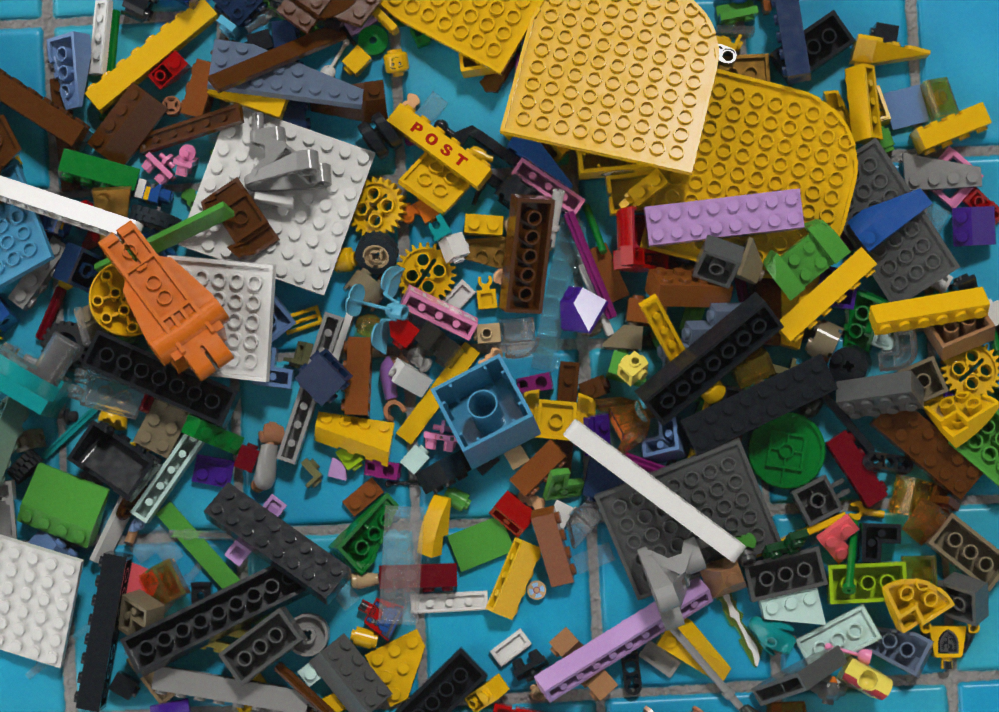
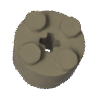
[343,268,385,312]
[805,319,844,363]

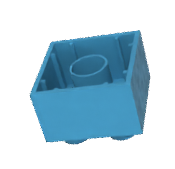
[430,353,541,470]

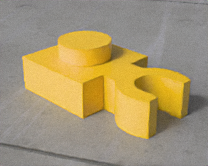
[477,276,498,310]

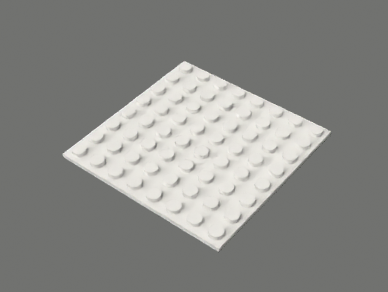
[178,103,376,296]

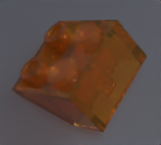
[139,558,191,606]

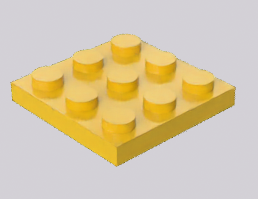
[398,152,471,216]

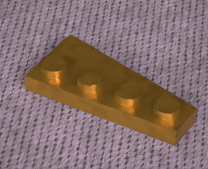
[92,186,132,258]

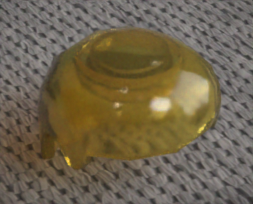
[355,314,381,337]

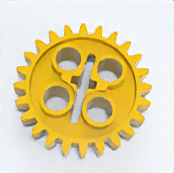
[351,177,407,236]
[396,242,457,299]
[940,344,999,396]

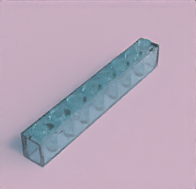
[531,217,586,373]

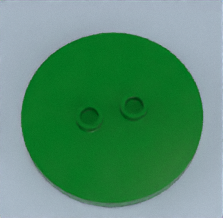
[748,412,826,489]

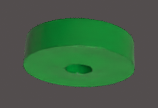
[358,25,389,56]

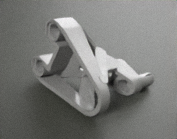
[244,112,332,192]
[637,537,710,631]

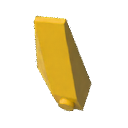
[849,34,931,66]
[655,618,731,681]

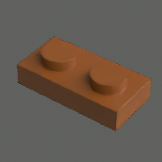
[342,477,384,517]

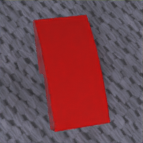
[962,187,999,225]

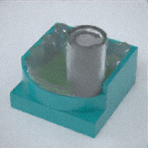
[0,331,82,418]

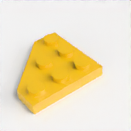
[365,629,425,707]

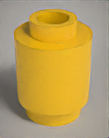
[350,626,379,649]

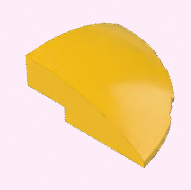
[923,391,999,448]
[882,578,955,634]

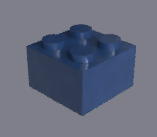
[52,242,105,293]

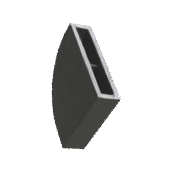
[751,645,848,706]

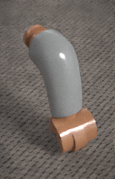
[251,421,285,493]

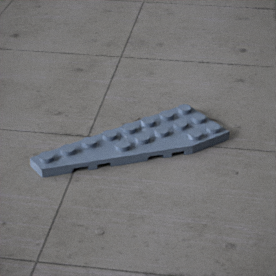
[207,39,364,109]

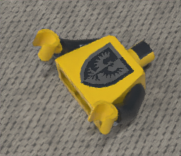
[918,622,980,669]

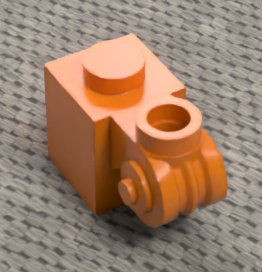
[401,198,440,226]

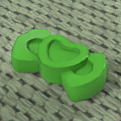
[181,188,196,213]
[736,533,756,548]

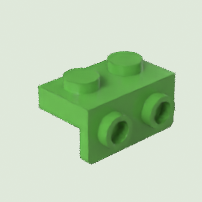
[715,0,759,26]

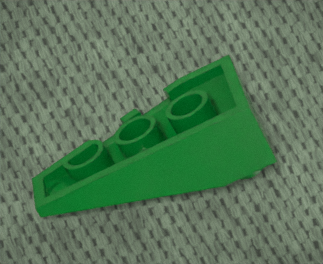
[843,289,889,368]
[328,492,400,575]

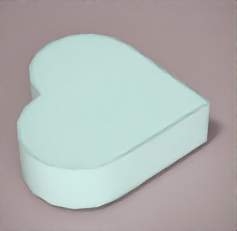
[871,333,896,351]

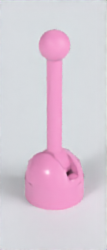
[825,643,872,665]

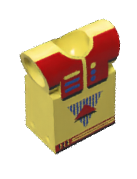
[836,656,893,700]

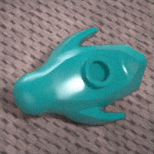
[749,616,797,656]

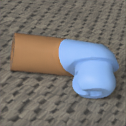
[124,518,145,546]

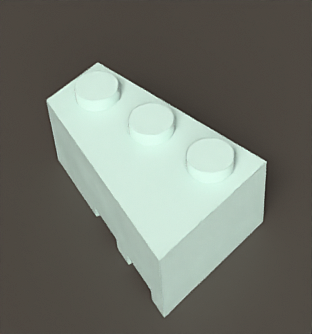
[758,587,826,625]

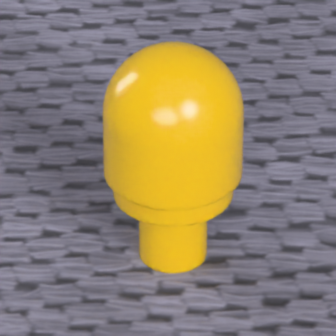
[470,146,494,163]

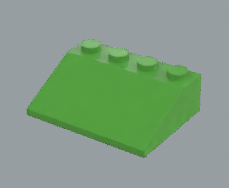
[948,410,999,486]
[17,462,110,548]

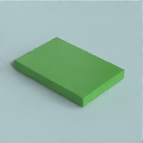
[447,518,512,572]

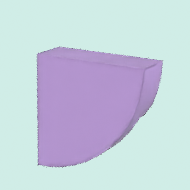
[328,457,347,481]

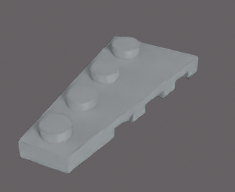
[902,153,982,191]

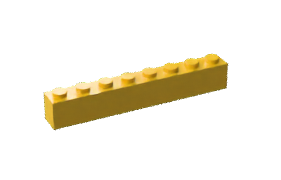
[85,0,218,115]

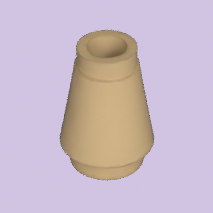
[351,571,379,590]

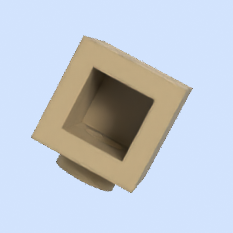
[473,323,501,345]

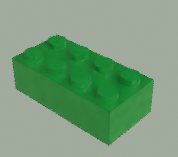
[58,148,140,197]

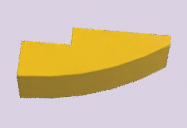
[417,493,451,558]

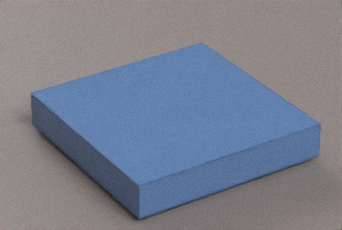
[883,84,929,131]

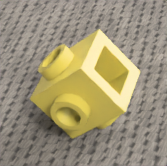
[617,351,649,386]

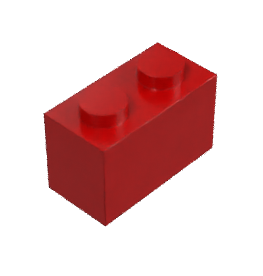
[489,490,533,537]

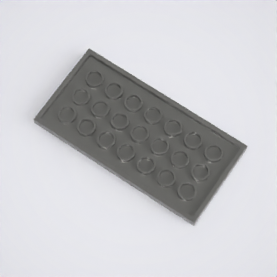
[843,138,960,302]

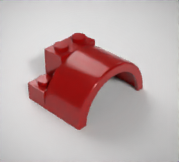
[613,206,679,273]

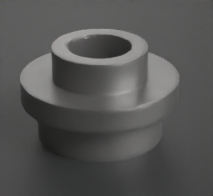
[737,550,756,567]

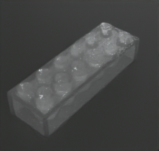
[378,505,425,626]

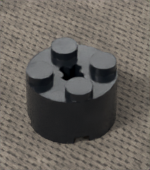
[121,0,159,23]
[493,174,538,210]
[829,344,872,382]

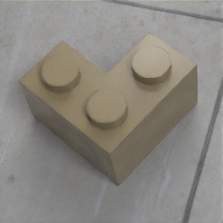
[118,589,165,635]

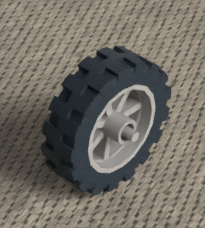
[129,205,182,231]

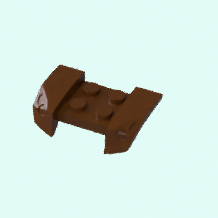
[201,177,280,260]

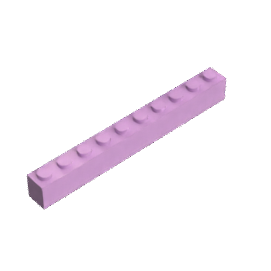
[534,577,713,703]

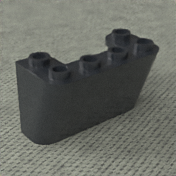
[66,420,162,502]

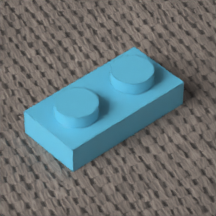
[216,15,241,40]

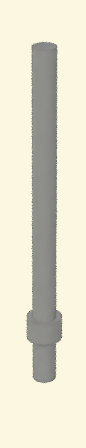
[670,628,743,710]

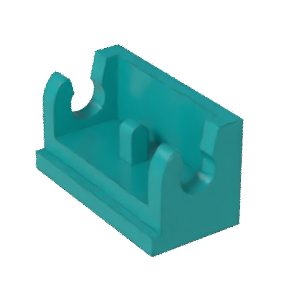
[429,213,452,245]

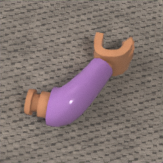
[379,351,409,423]

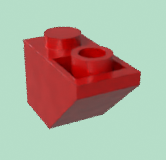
[147,50,192,90]

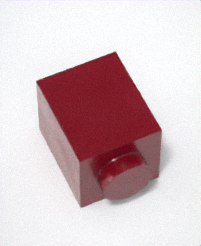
[234,442,260,473]

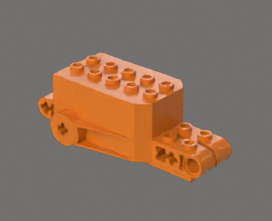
[98,220,234,382]

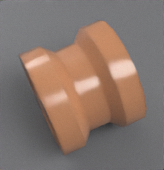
[162,96,181,117]

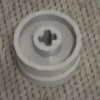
[292,613,330,657]

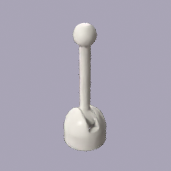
[320,39,350,77]

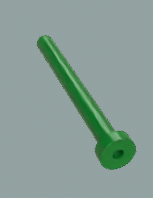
[842,519,859,594]

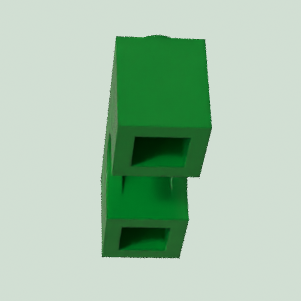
[181,414,244,455]

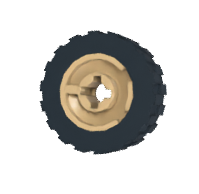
[355,231,399,275]

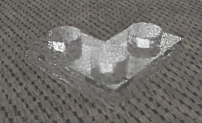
[130,525,184,567]

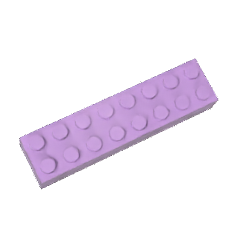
[643,188,805,248]

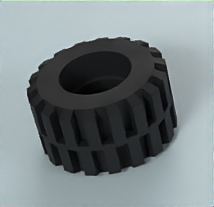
[40,321,92,370]

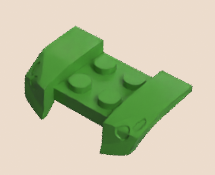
[763,219,851,301]

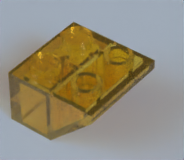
[729,346,776,389]

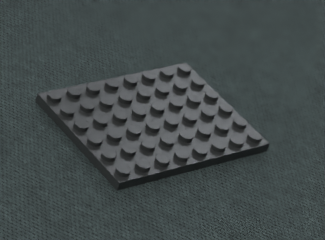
[594,438,781,601]

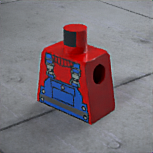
[358,597,407,641]

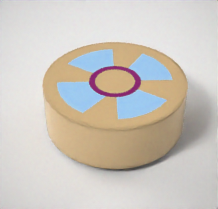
[527,580,546,600]

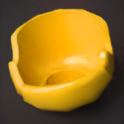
[98,407,128,431]

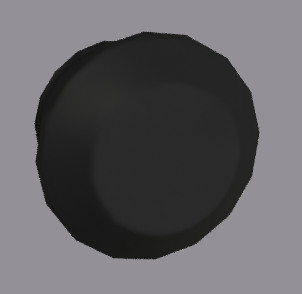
[63,408,79,425]

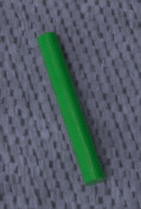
[583,204,607,254]

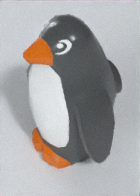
[810,675,847,705]

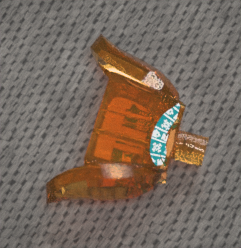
[594,397,655,455]

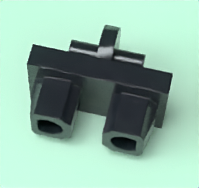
[512,649,549,683]

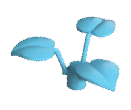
[345,266,409,354]

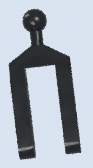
[434,119,520,190]

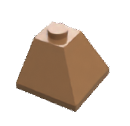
[700,557,747,599]

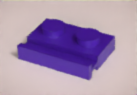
[583,413,611,456]
[192,454,235,487]

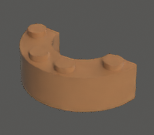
[549,627,618,701]

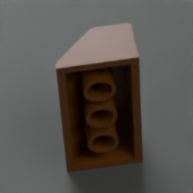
[87,82,169,165]

